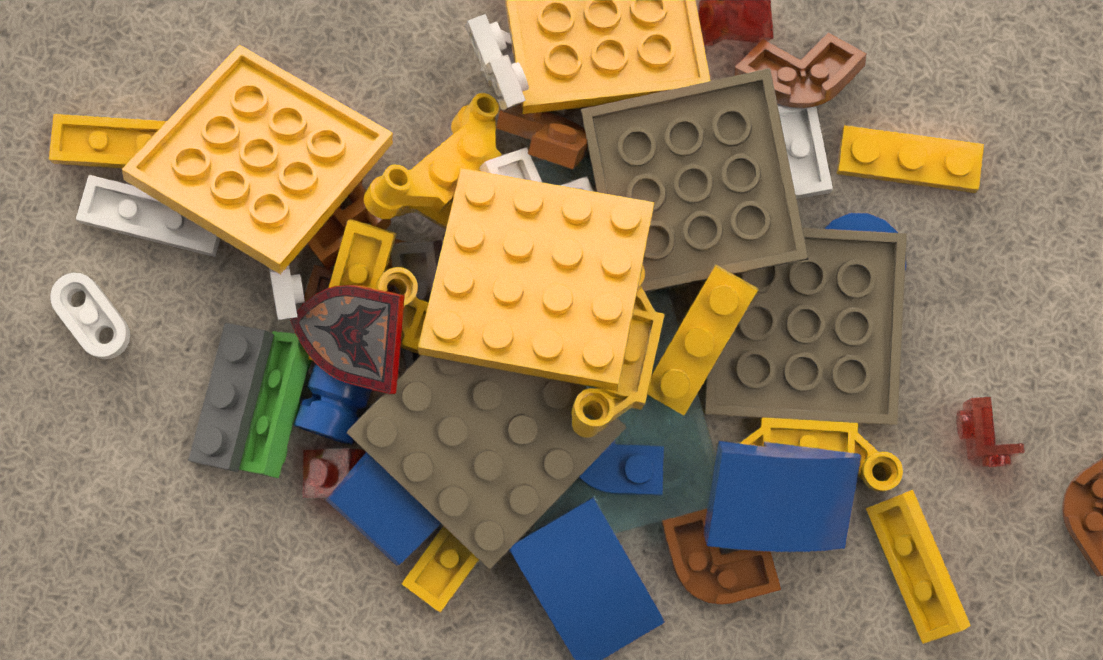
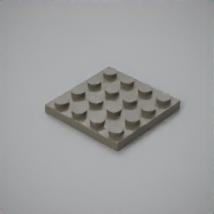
[581,68,809,293]
[704,228,907,425]
[347,355,627,570]

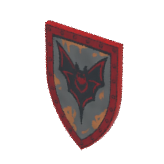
[290,285,405,394]

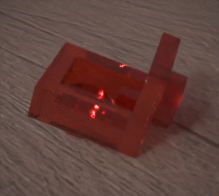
[698,0,774,46]
[956,397,1025,467]
[302,448,366,499]

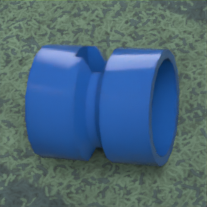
[294,363,372,446]

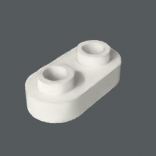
[50,273,130,359]

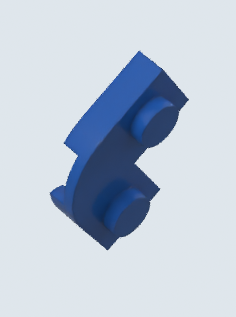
[579,440,664,496]

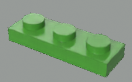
[239,331,312,478]

